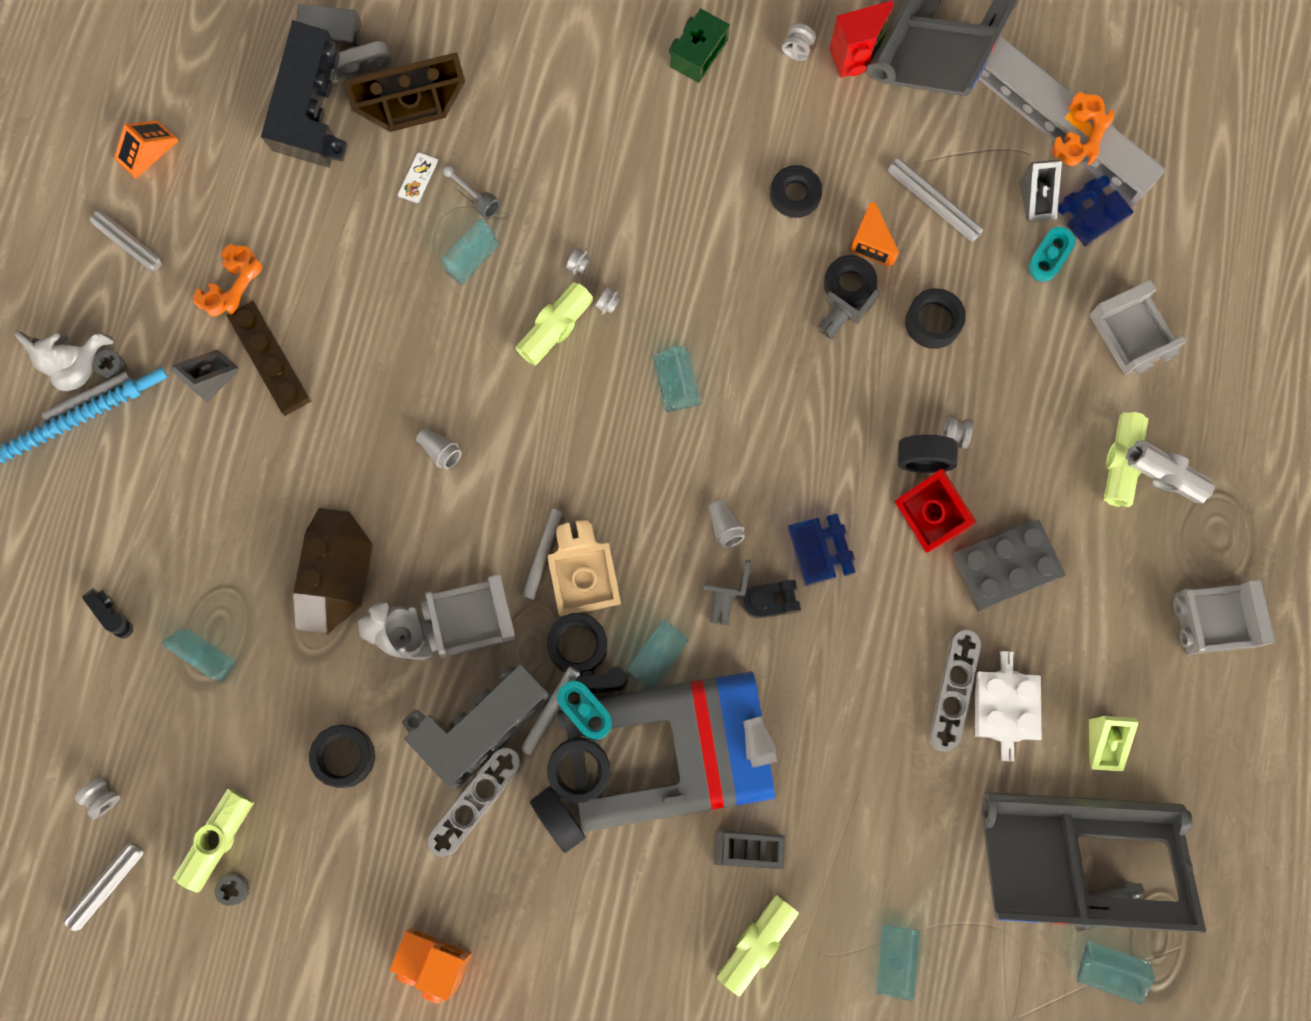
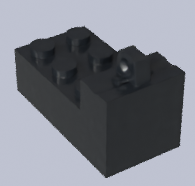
[261,20,348,168]

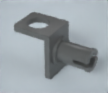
[817,288,880,339]
[702,560,751,626]

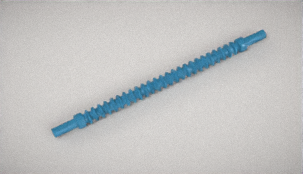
[0,367,168,463]

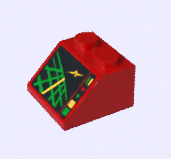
[829,0,894,78]

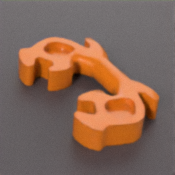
[1051,92,1114,166]
[193,244,263,317]

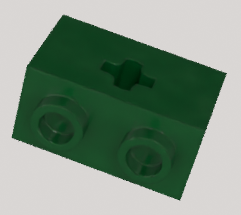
[669,8,730,83]

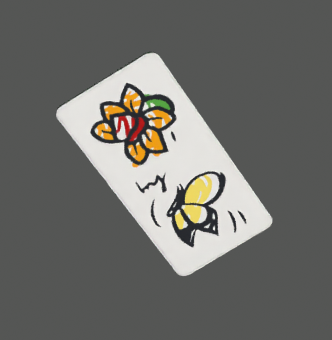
[398,153,438,203]

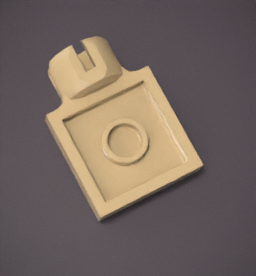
[547,520,621,617]

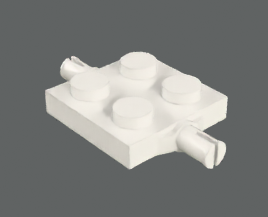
[975,651,1042,762]

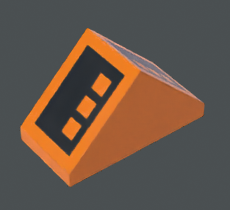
[114,120,178,179]
[850,201,899,267]

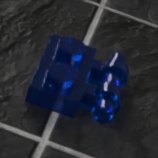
[1058,175,1134,247]
[788,514,856,587]

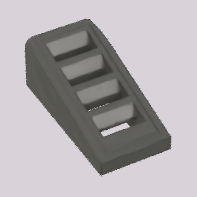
[714,831,785,869]

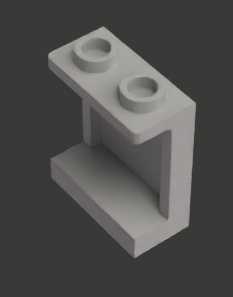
[1089,280,1187,375]
[421,574,515,659]
[1173,580,1275,655]

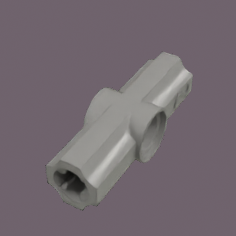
[1125,440,1215,503]

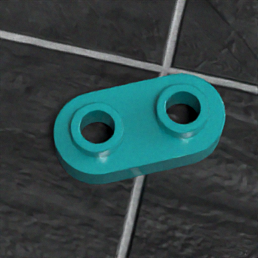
[1028,227,1075,282]
[557,681,612,740]

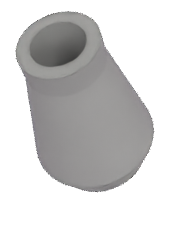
[416,428,462,470]
[708,500,745,548]
[743,717,778,768]

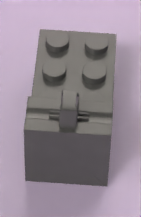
[402,664,550,789]

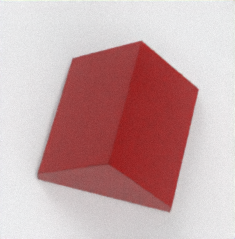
[894,469,977,554]

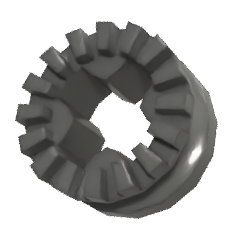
[93,349,126,379]
[215,874,249,906]

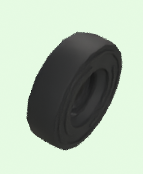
[770,165,822,218]
[824,255,877,308]

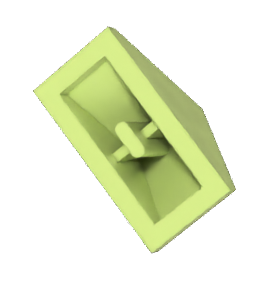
[1089,716,1139,771]

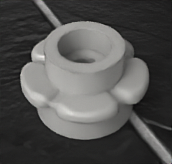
[566,247,591,276]
[594,287,620,315]

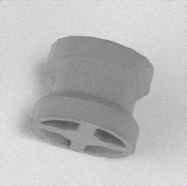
[782,23,816,61]
[942,415,973,450]
[75,777,120,819]

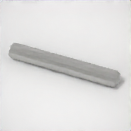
[888,158,983,242]

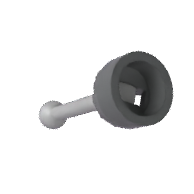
[443,165,501,219]

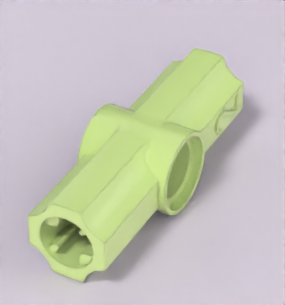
[516,282,593,366]
[1103,412,1149,507]
[173,789,254,893]
[716,894,799,997]

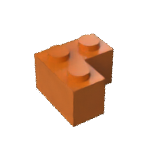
[389,928,472,1004]

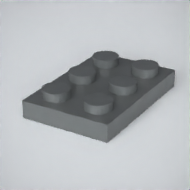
[952,519,1066,611]

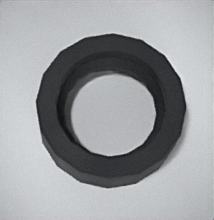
[905,288,966,349]
[898,434,958,473]
[547,613,607,673]
[309,725,375,788]
[547,738,610,803]
[530,786,586,853]

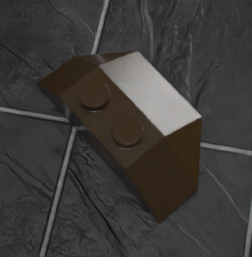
[343,52,465,132]
[293,508,373,634]

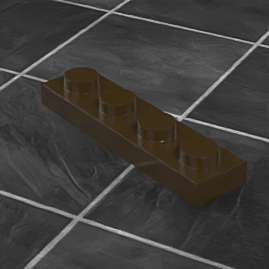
[226,301,312,416]

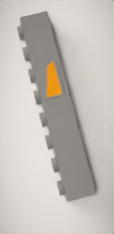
[978,35,1166,207]

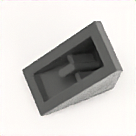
[1019,159,1062,221]
[171,349,239,403]

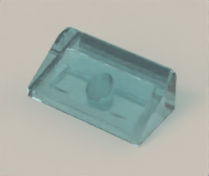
[441,219,499,285]
[653,346,701,412]
[626,619,689,689]
[162,629,236,682]
[876,925,920,1001]
[1076,941,1155,1005]

